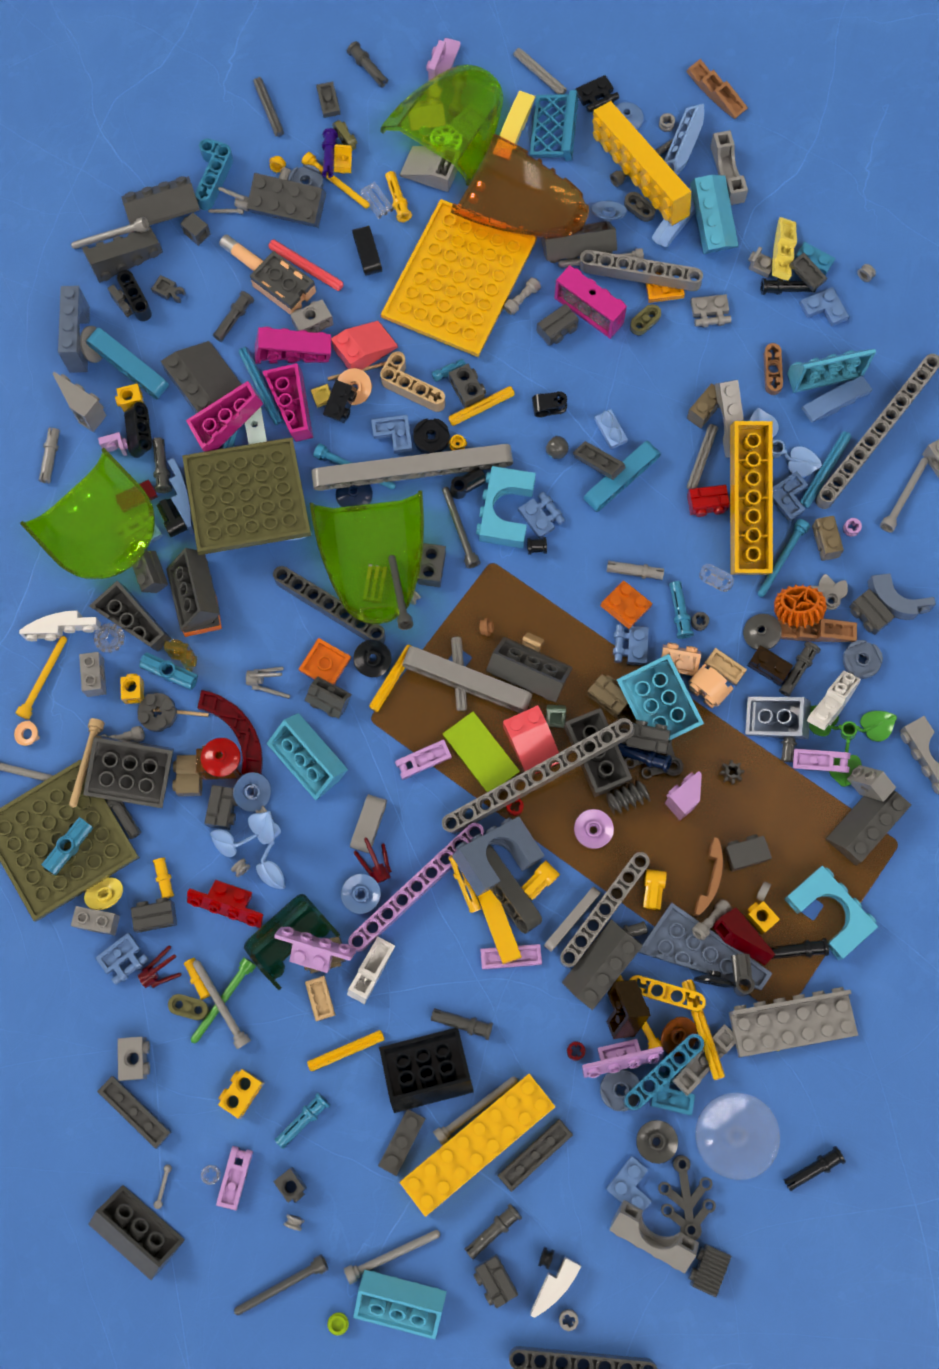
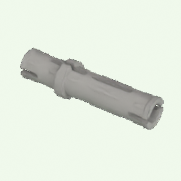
[39,428,60,483]
[607,560,664,580]

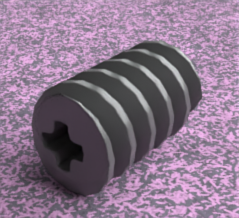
[606,780,651,816]

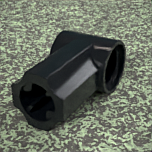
[450,468,486,499]
[156,499,188,538]

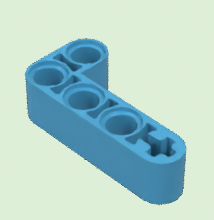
[195,138,233,211]

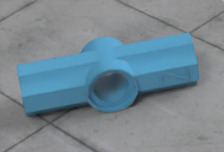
[139,652,198,690]
[41,817,94,876]

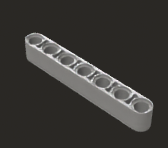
[580,250,703,291]
[402,646,532,713]
[560,852,650,968]

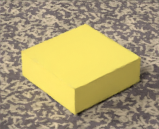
[311,384,331,408]

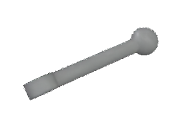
[154,1164,172,1209]

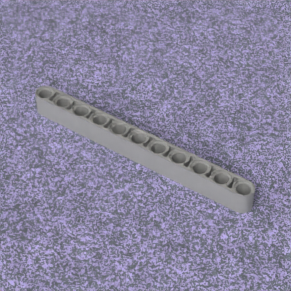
[816,354,939,509]
[311,444,513,491]
[442,718,635,833]

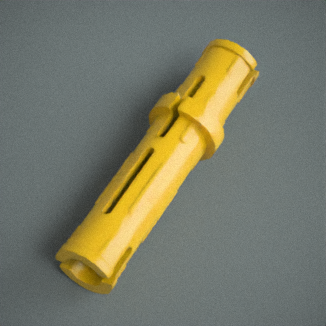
[448,855,481,913]

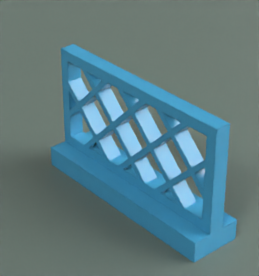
[530,90,578,161]

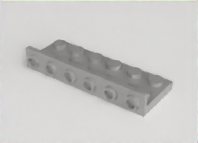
[729,987,858,1058]

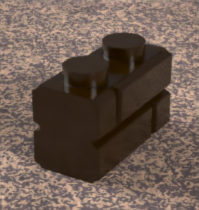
[747,645,793,686]

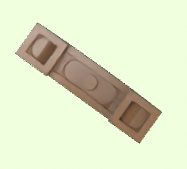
[693,837,723,917]

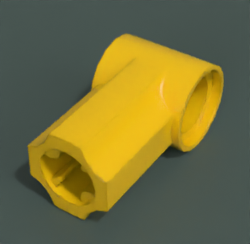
[521,860,560,901]
[643,869,667,910]

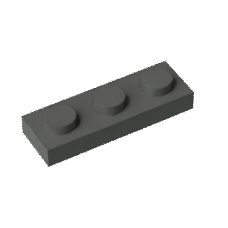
[573,441,626,480]
[378,1109,426,1176]

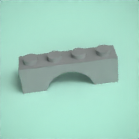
[710,130,748,205]
[715,380,744,458]
[900,716,939,794]
[609,1200,699,1274]

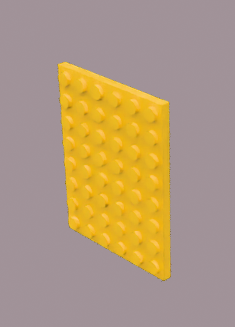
[381,199,537,358]

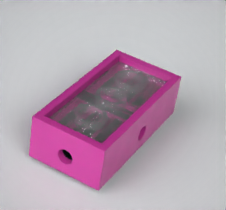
[555,265,627,339]

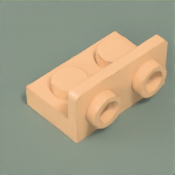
[661,642,701,676]

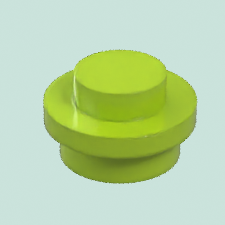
[327,1312,349,1336]

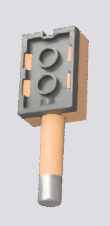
[219,234,316,314]

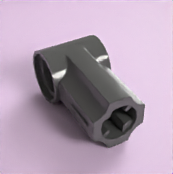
[731,954,755,996]

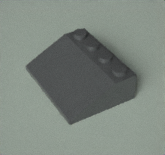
[161,341,242,414]
[83,735,174,808]

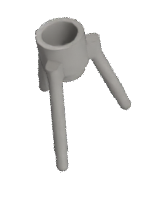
[208,187,249,215]
[246,667,290,698]

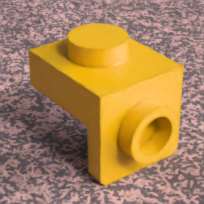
[334,145,352,174]

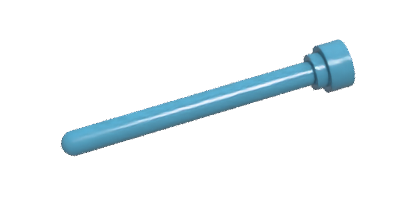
[313,443,396,489]
[758,519,811,597]

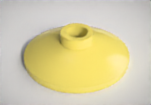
[84,877,123,910]

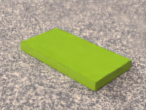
[442,711,520,792]

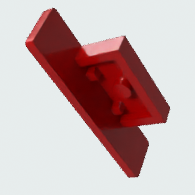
[187,880,263,928]

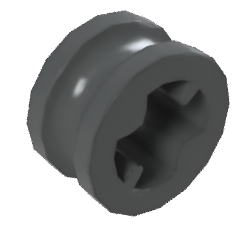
[691,612,709,631]

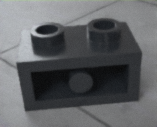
[323,380,357,423]

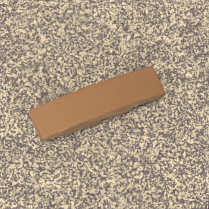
[686,59,748,119]
[777,619,857,642]

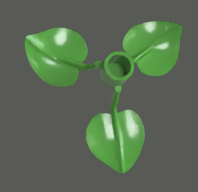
[809,705,897,787]

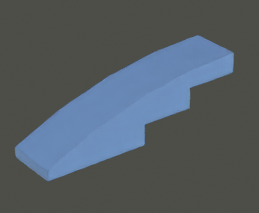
[801,376,873,423]
[167,458,194,535]

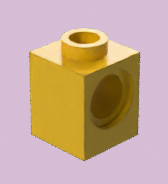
[115,383,144,412]
[120,674,144,704]
[746,901,780,934]

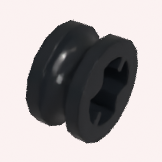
[538,1247,554,1269]

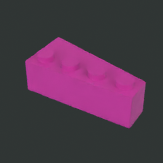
[254,327,331,364]
[262,363,313,442]
[186,381,263,452]

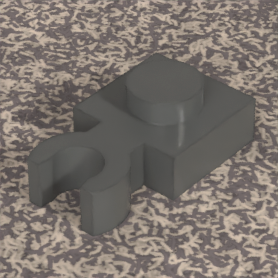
[151,275,186,303]
[107,285,133,317]

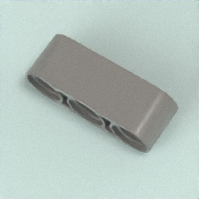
[350,794,387,853]

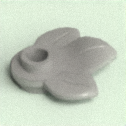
[811,574,848,610]

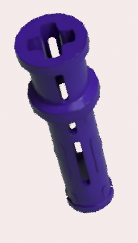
[322,128,338,178]

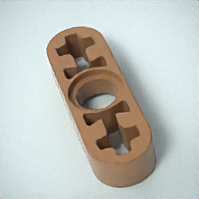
[764,343,783,395]

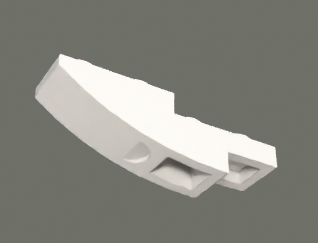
[19,610,101,642]
[807,671,861,730]

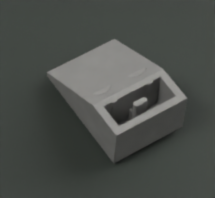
[400,146,461,192]
[53,372,107,432]

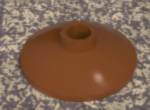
[661,1017,697,1057]

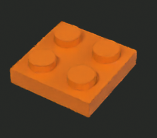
[600,580,653,629]
[298,638,351,685]

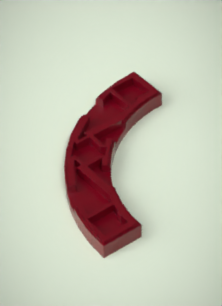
[197,690,263,775]

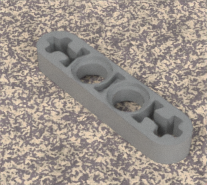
[544,886,601,952]

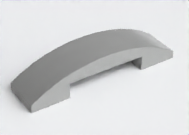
[672,1024,736,1096]

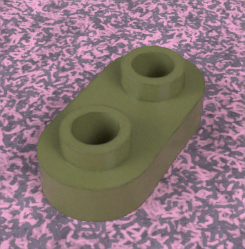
[332,120,357,151]
[630,304,661,335]
[168,994,209,1021]

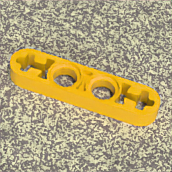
[630,975,706,1012]

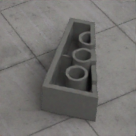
[82,227,163,283]
[89,581,171,652]

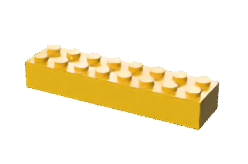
[592,101,691,226]
[730,421,773,575]
[399,1074,555,1217]

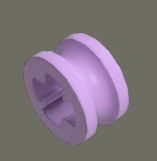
[843,518,862,537]

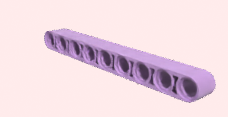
[348,823,484,952]

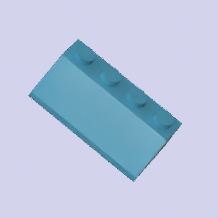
[690,175,739,254]
[266,713,348,800]
[353,1270,447,1339]

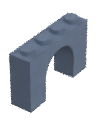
[58,286,90,373]
[452,817,545,897]

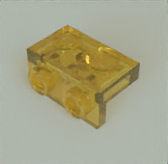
[164,639,197,672]

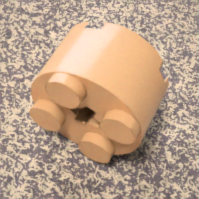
[689,664,733,709]

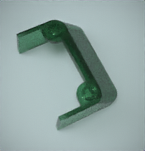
[244,894,340,990]

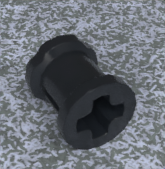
[527,537,547,555]

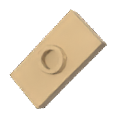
[704,648,747,686]
[305,976,336,1022]

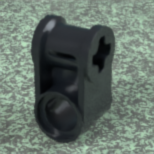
[532,391,567,417]

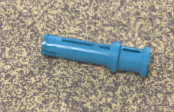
[669,581,694,639]
[274,1092,330,1149]

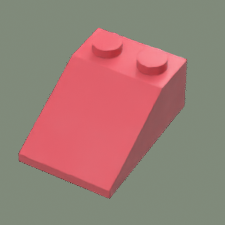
[331,321,398,370]
[503,705,559,775]

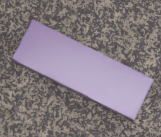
[480,944,542,970]

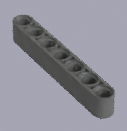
[273,566,386,643]
[509,1346,658,1369]

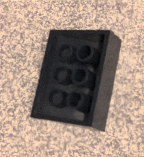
[379,1028,474,1113]

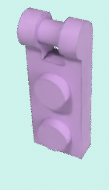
[395,740,452,780]
[793,749,851,773]
[216,1146,253,1211]

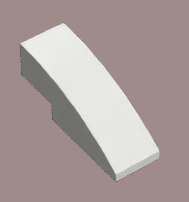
[347,937,395,1004]
[530,1257,581,1318]

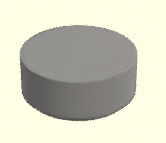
[756,881,771,902]

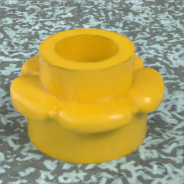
[269,156,286,173]
[449,435,467,451]

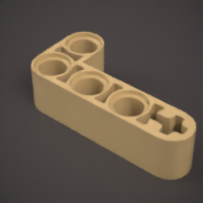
[380,351,445,412]

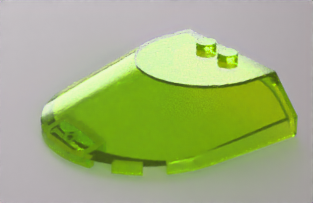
[20,447,155,579]

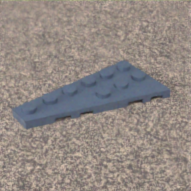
[638,902,773,991]

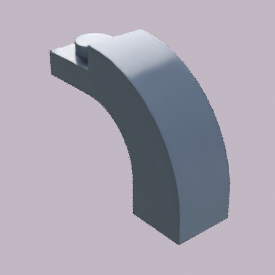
[867,573,936,620]

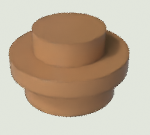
[480,618,494,637]

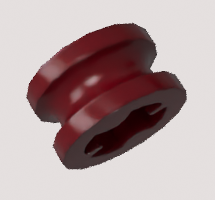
[567,1041,586,1061]

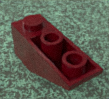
[712,907,776,965]

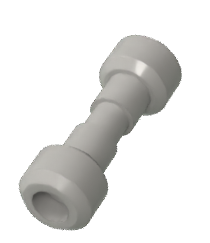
[504,278,541,315]
[99,726,145,742]
[692,899,732,940]

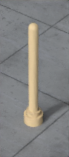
[69,718,105,808]

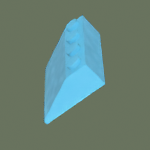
[787,349,876,393]
[617,654,704,741]

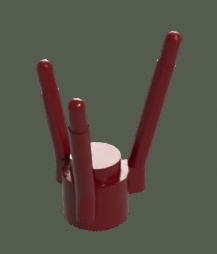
[353,838,392,883]
[138,946,182,988]

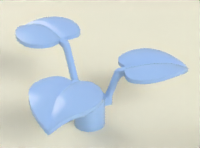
[749,408,822,477]
[210,811,286,889]

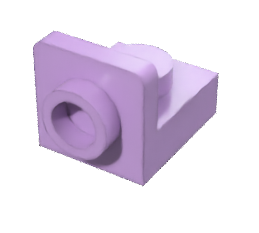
[98,432,128,456]

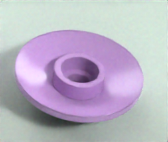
[574,809,614,849]

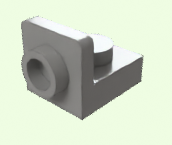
[748,247,772,278]

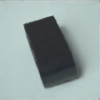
[352,226,382,276]
[117,270,152,321]
[124,402,152,458]

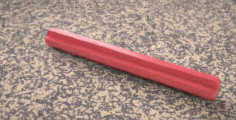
[268,240,344,291]

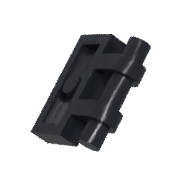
[575,75,619,113]

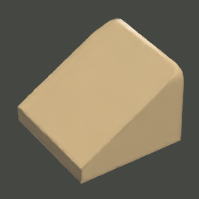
[522,633,544,652]

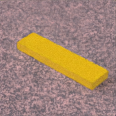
[477,890,522,965]

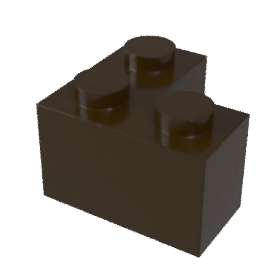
[606,980,650,1039]

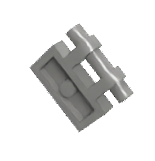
[690,294,731,328]

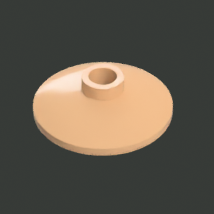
[337,368,372,405]

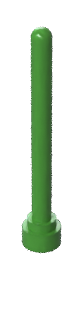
[191,957,257,1043]

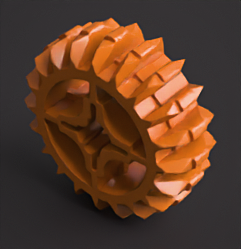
[774,584,827,628]

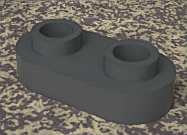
[624,192,656,222]

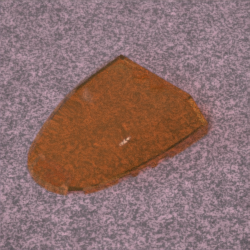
[451,134,589,238]

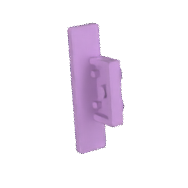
[424,38,461,99]
[274,927,356,973]
[582,1039,664,1078]

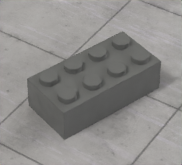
[247,173,326,228]

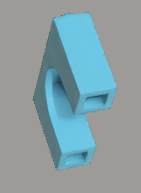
[476,466,536,548]
[784,866,878,960]

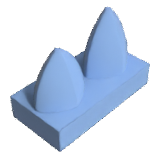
[594,409,628,450]

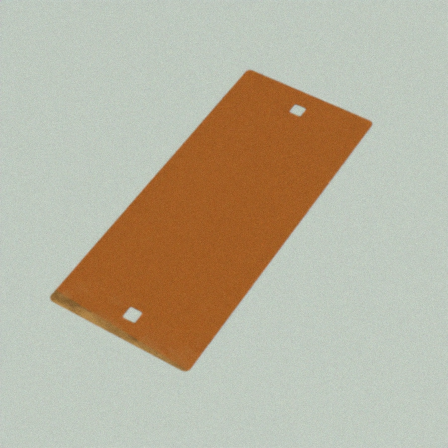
[371,563,898,1005]

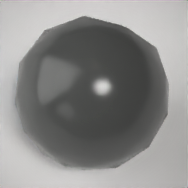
[546,436,569,459]

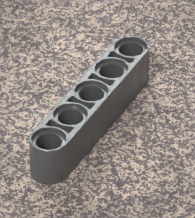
[486,845,542,934]

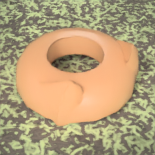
[14,721,40,746]

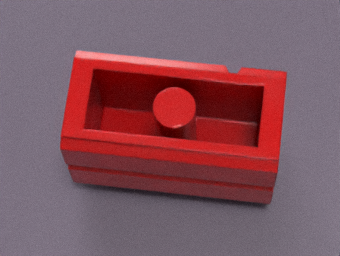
[687,485,730,517]

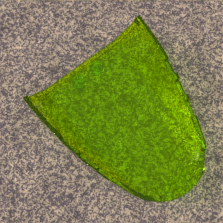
[380,64,503,186]
[310,490,424,624]

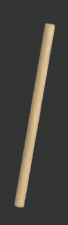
[327,362,386,381]
[153,708,209,717]

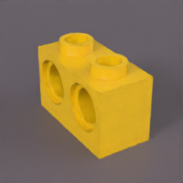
[218,1069,264,1119]

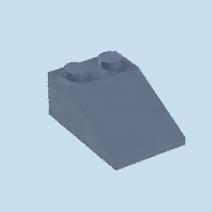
[745,697,811,740]

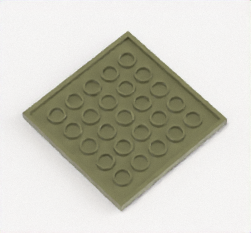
[182,437,311,555]
[0,759,140,922]

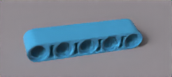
[86,327,169,399]
[583,441,661,512]
[623,1034,704,1111]

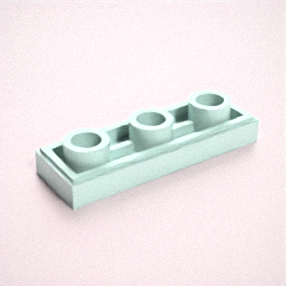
[245,407,267,444]

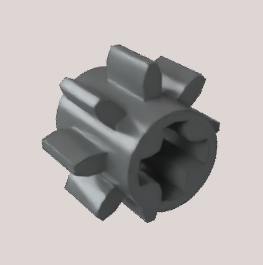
[719,760,745,785]

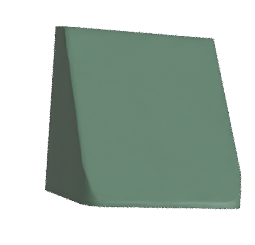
[546,705,566,728]

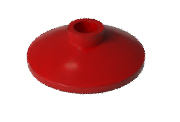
[201,738,241,777]

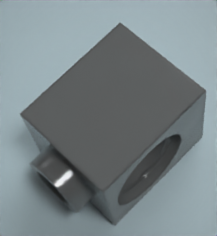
[180,213,211,246]
[273,1167,307,1202]

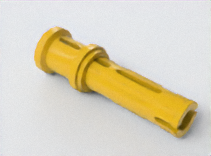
[385,171,412,222]

